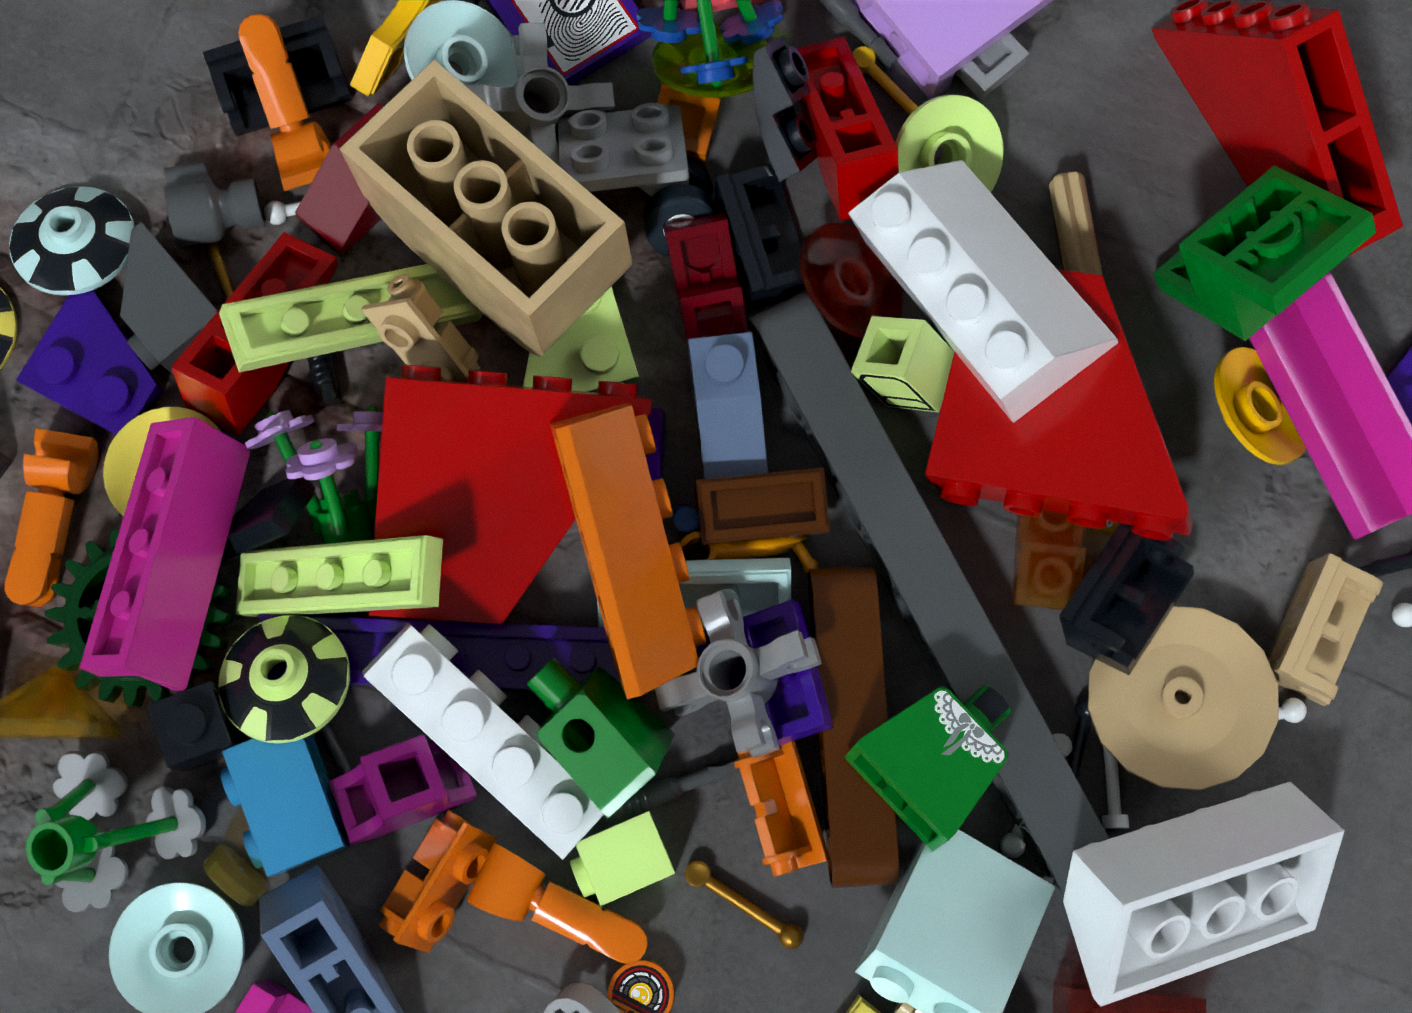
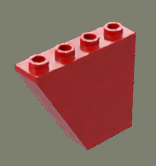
[1151,0,1404,256]
[925,269,1193,541]
[369,364,652,624]

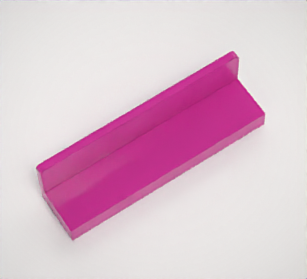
[1249,272,1412,540]
[79,417,250,691]

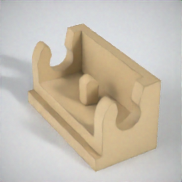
[1267,553,1383,706]

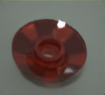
[800,223,904,338]

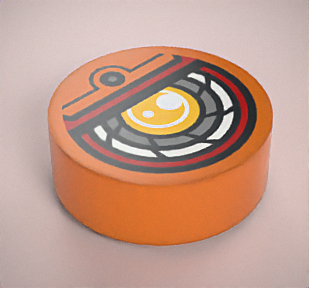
[607,959,674,1013]

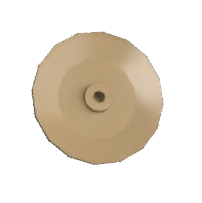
[1088,606,1279,791]

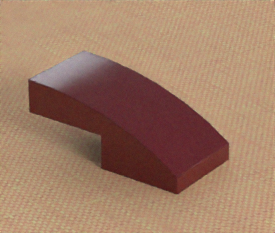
[663,212,749,347]

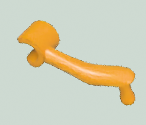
[680,532,819,573]

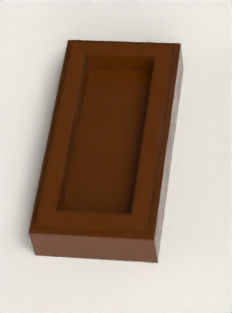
[694,468,830,544]

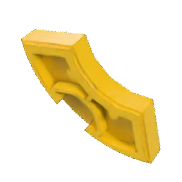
[350,0,442,96]

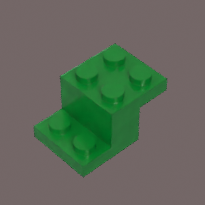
[1153,165,1376,341]

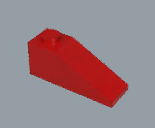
[796,37,899,221]
[171,232,338,436]

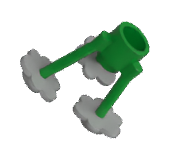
[26,751,206,912]

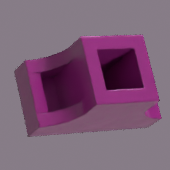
[328,734,477,847]

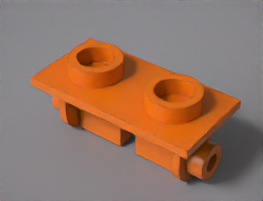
[733,741,830,877]
[378,810,498,953]

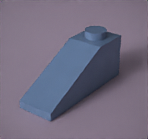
[688,332,768,479]
[259,864,404,1013]

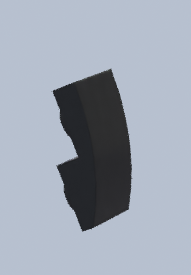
[753,35,818,182]

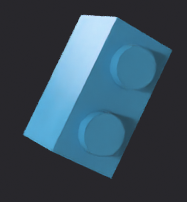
[220,734,350,877]

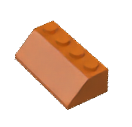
[550,403,706,700]

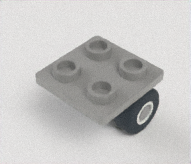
[558,103,717,257]

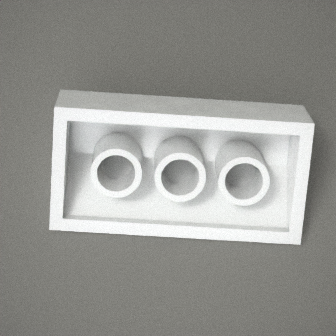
[848,160,1118,423]
[1063,782,1345,1007]

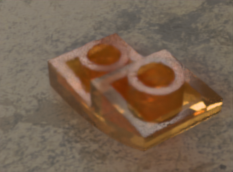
[1013,510,1086,610]

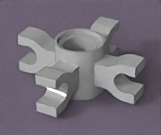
[466,23,615,166]
[655,591,822,758]

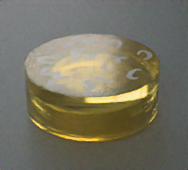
[203,843,269,907]

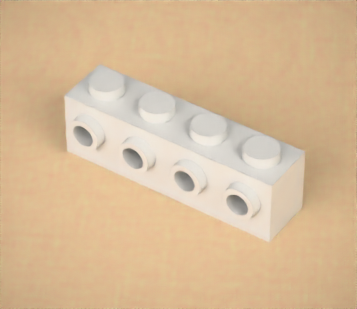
[362,623,604,860]

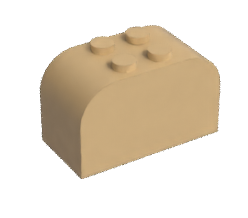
[340,60,632,357]

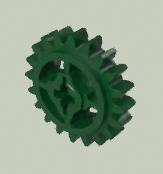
[45,529,233,707]

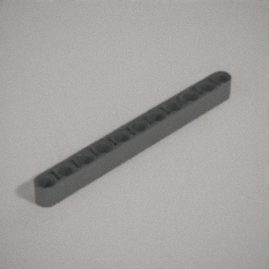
[747,291,1109,921]

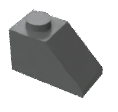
[120,222,217,376]

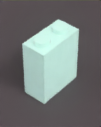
[855,829,1056,1013]

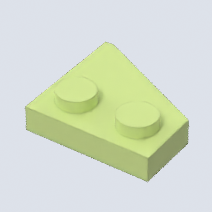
[523,286,639,393]

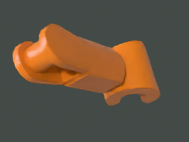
[238,14,331,191]
[4,428,99,607]
[466,843,648,964]

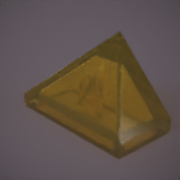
[0,664,120,740]

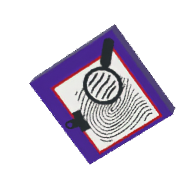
[486,0,651,86]

